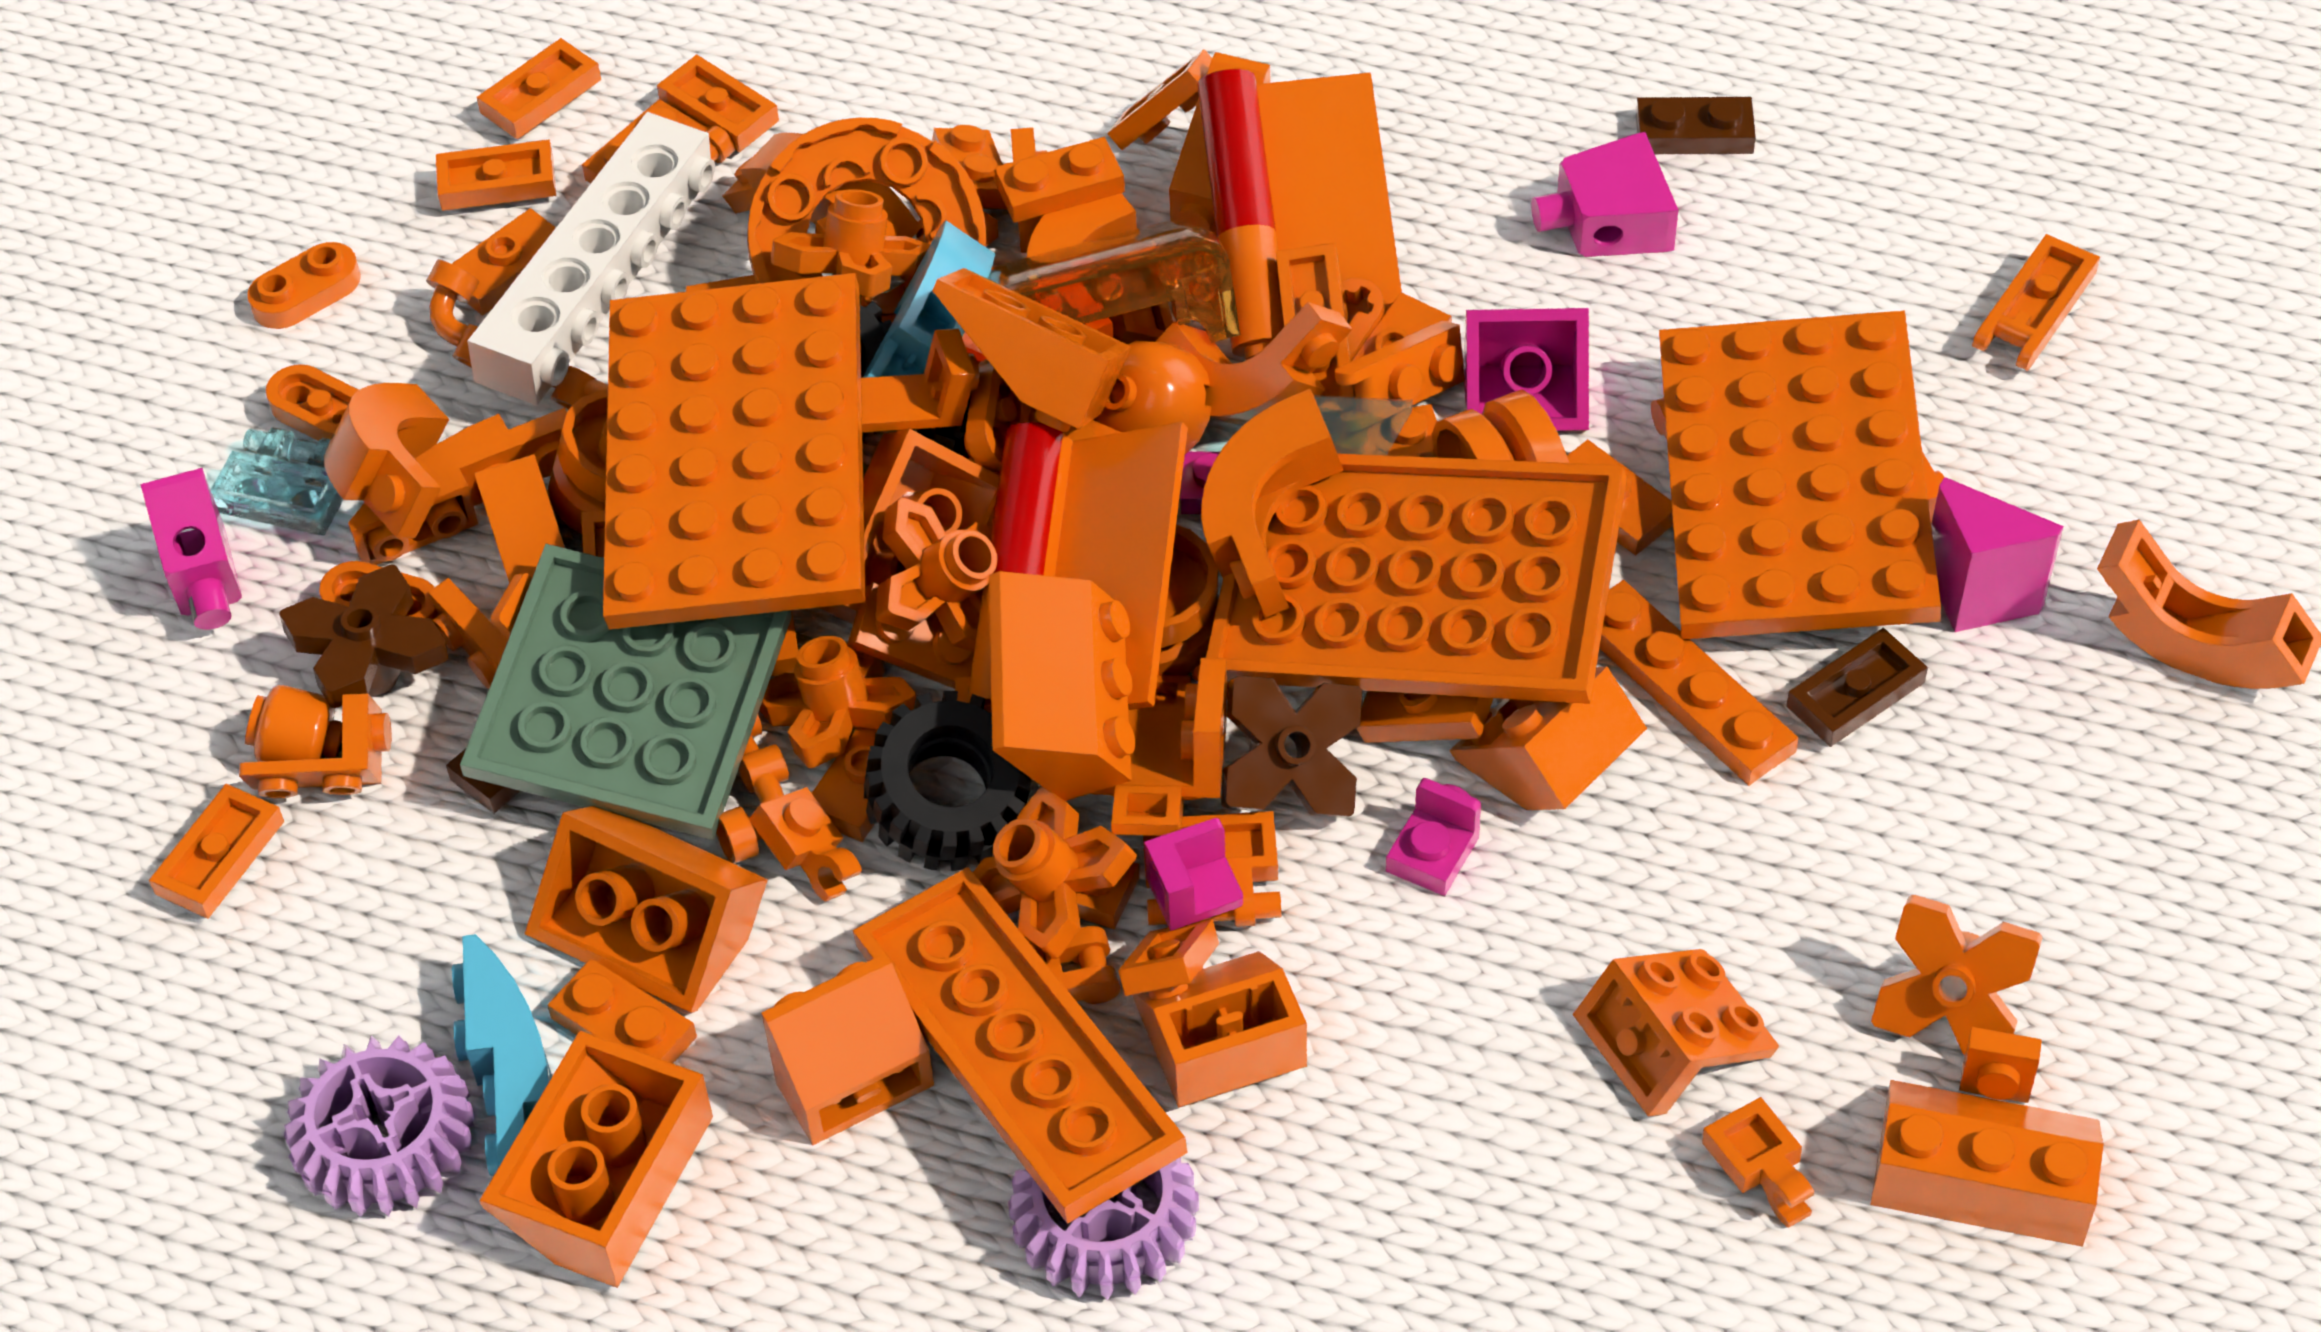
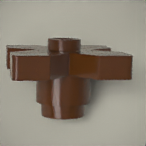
[279,564,448,708]
[1221,675,1362,818]

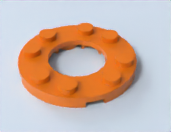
[747,117,986,322]

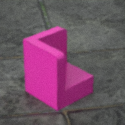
[1144,818,1243,931]

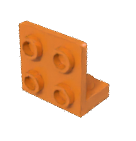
[1090,658,1227,800]
[1572,949,1779,1117]

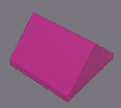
[1463,308,1589,431]
[1931,477,2064,632]

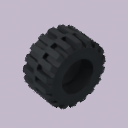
[864,690,1032,871]

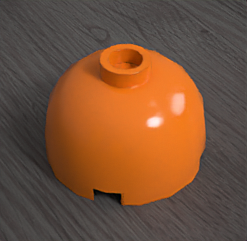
[1093,341,1211,454]

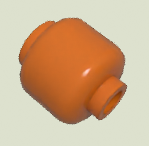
[245,685,342,762]

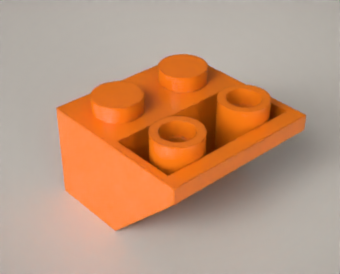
[1449,666,1647,810]
[1133,951,1307,1108]
[761,953,934,1146]

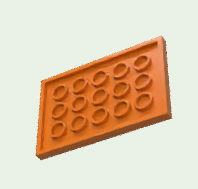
[603,273,865,630]
[1659,310,1941,640]
[1206,453,1627,704]

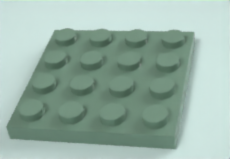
[460,544,792,840]

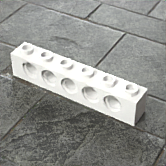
[467,112,715,405]

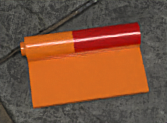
[1197,69,1402,361]
[967,422,1188,713]

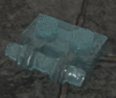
[211,427,343,536]

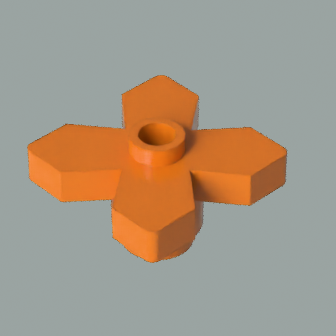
[771,189,930,297]
[875,498,997,652]
[759,636,916,768]
[973,787,1137,959]
[1871,895,2043,1055]

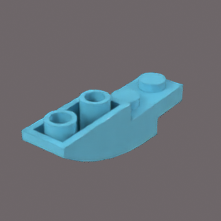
[863,220,995,378]
[452,934,552,1176]

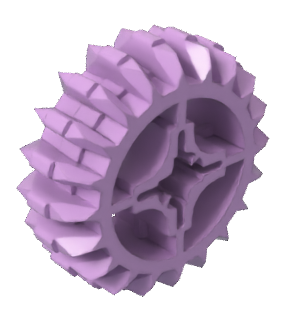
[284,1035,475,1217]
[1008,1157,1199,1301]

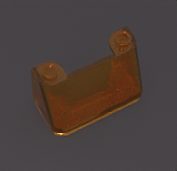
[987,220,1240,343]

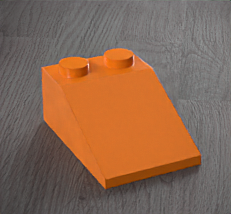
[932,268,1131,432]

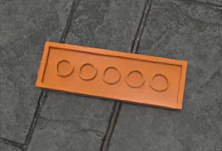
[852,867,1188,1224]

